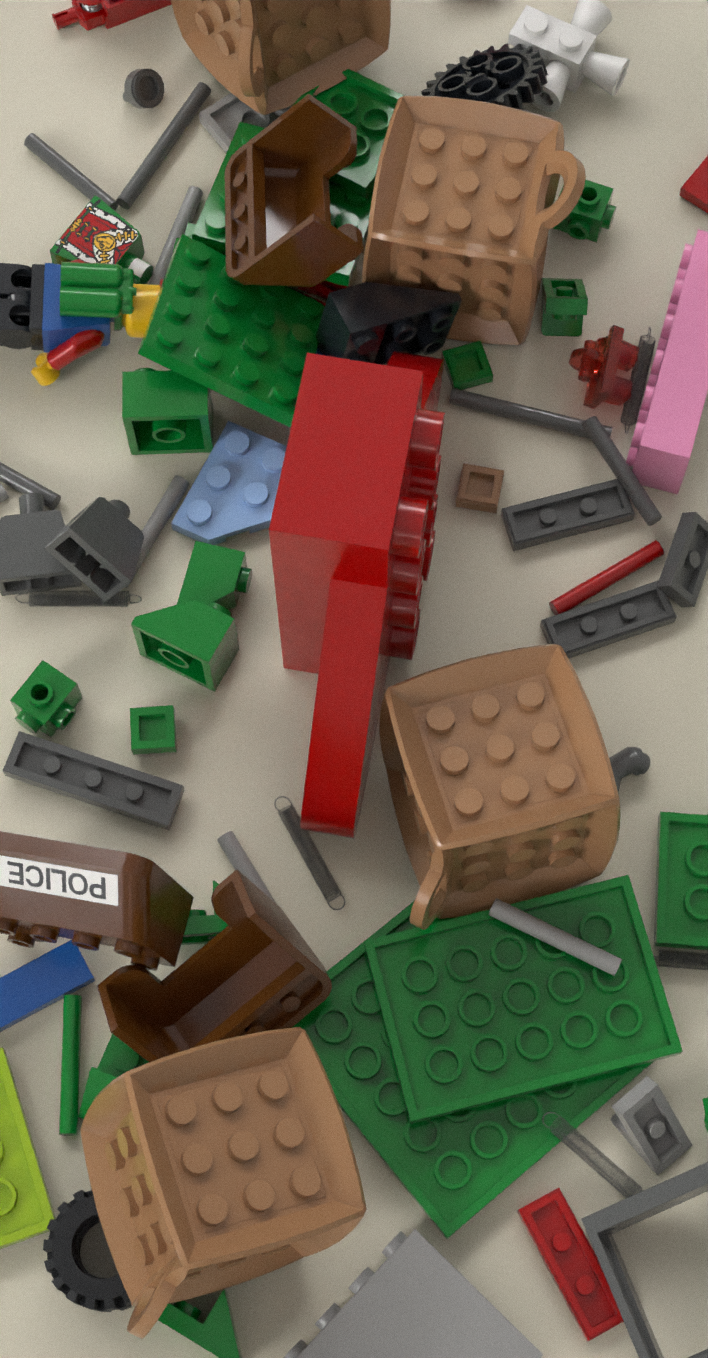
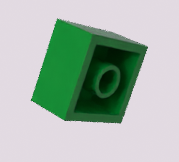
[122,368,214,455]

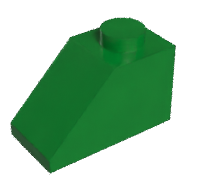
[177,541,252,610]

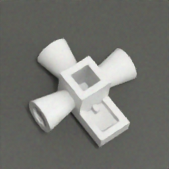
[508,0,630,112]

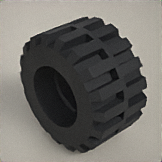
[43,1190,132,1312]

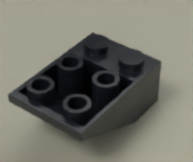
[316,282,462,365]

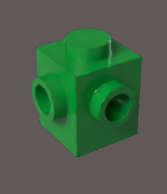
[553,179,617,243]
[10,660,83,737]

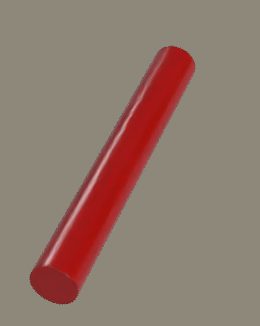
[549,540,664,615]

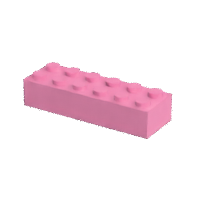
[626,229,708,494]

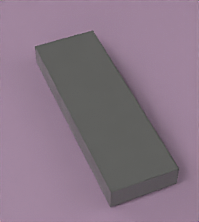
[501,479,635,551]
[540,580,677,659]

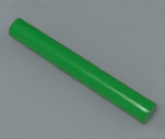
[59,994,82,1136]

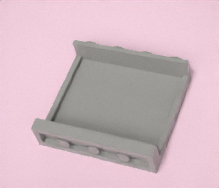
[284,1229,543,1358]

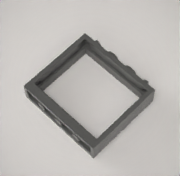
[581,1162,708,1358]

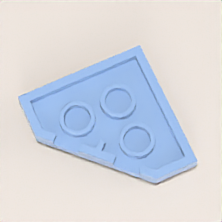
[171,421,287,545]

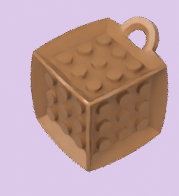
[171,0,391,115]
[362,96,586,345]
[379,644,621,930]
[80,1027,367,1339]

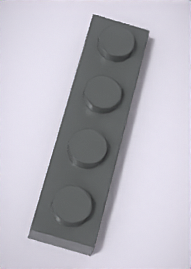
[3,731,185,830]

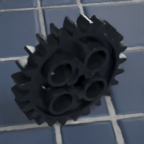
[421,44,548,110]

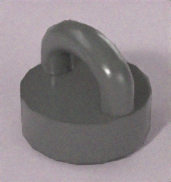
[123,69,165,109]

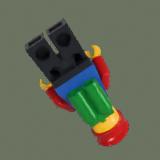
[0,259,164,386]

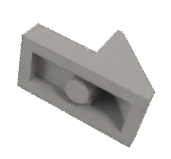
[611,1076,692,1175]

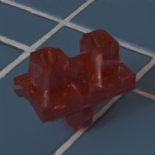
[569,325,639,409]

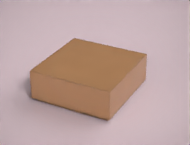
[455,463,504,514]

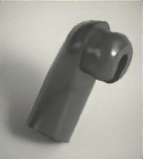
[609,747,651,792]

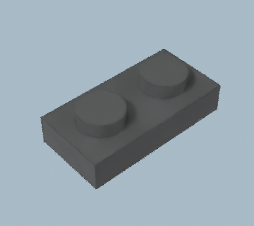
[657,512,708,607]

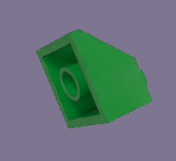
[131,599,239,692]

